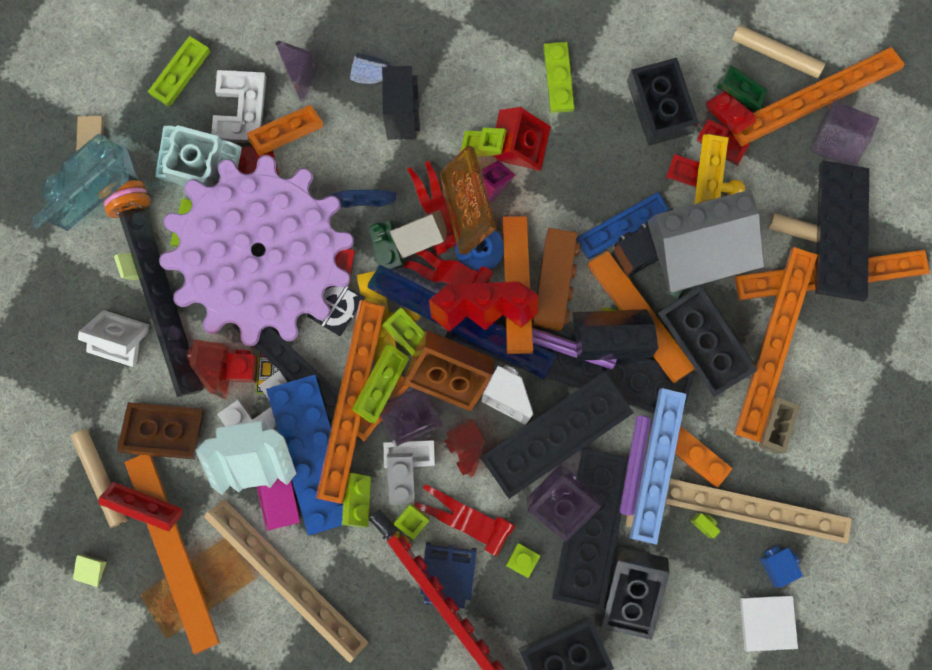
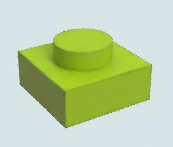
[394,503,430,540]
[690,513,721,539]
[506,543,540,578]

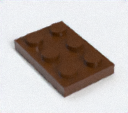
[117,402,204,460]

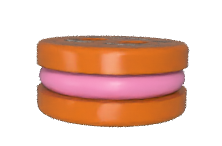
[100,180,151,218]

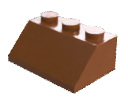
[403,330,494,411]

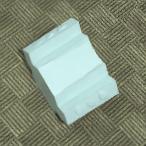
[155,125,242,187]
[196,421,296,495]

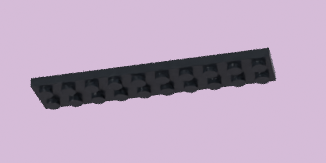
[445,315,694,414]

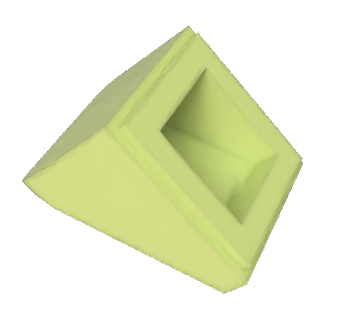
[114,253,139,280]
[73,554,107,587]

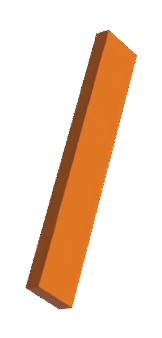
[503,216,533,354]
[587,251,695,384]

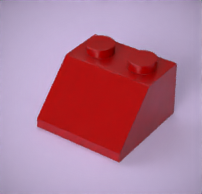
[493,107,551,171]

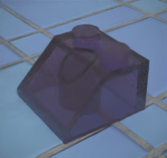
[809,100,879,166]
[527,463,601,542]

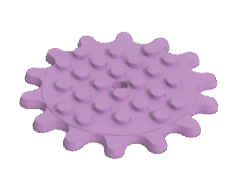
[159,155,354,346]

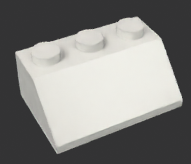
[481,365,533,425]

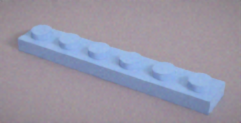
[630,388,686,544]

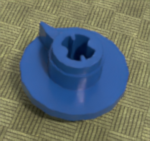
[456,224,504,271]

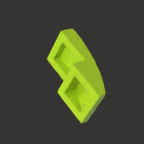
[460,128,506,157]

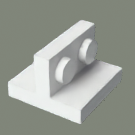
[78,310,149,367]

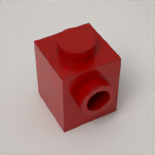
[226,350,258,383]

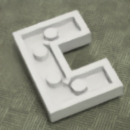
[211,70,266,143]
[217,371,288,433]

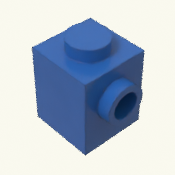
[760,545,803,588]

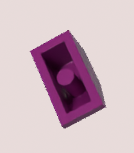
[463,160,516,210]

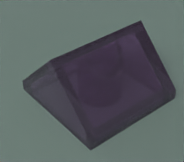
[275,41,317,102]
[379,389,443,446]

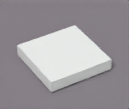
[740,595,798,651]

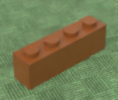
[532,228,580,332]

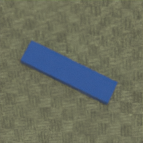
[576,192,669,259]

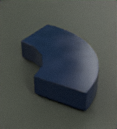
[327,189,396,208]

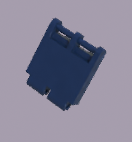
[420,542,477,609]

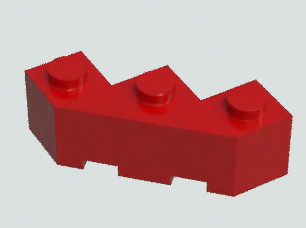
[429,281,538,332]

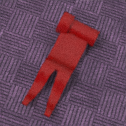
[407,161,464,256]
[402,249,493,285]
[414,484,516,556]

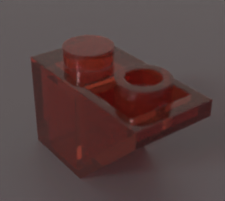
[444,419,484,478]

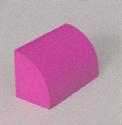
[256,479,300,531]

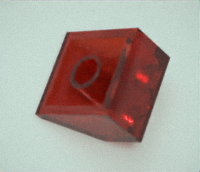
[188,339,234,400]

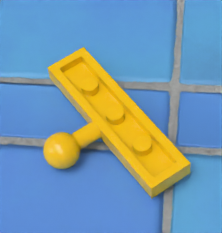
[694,134,745,204]
[357,270,422,365]

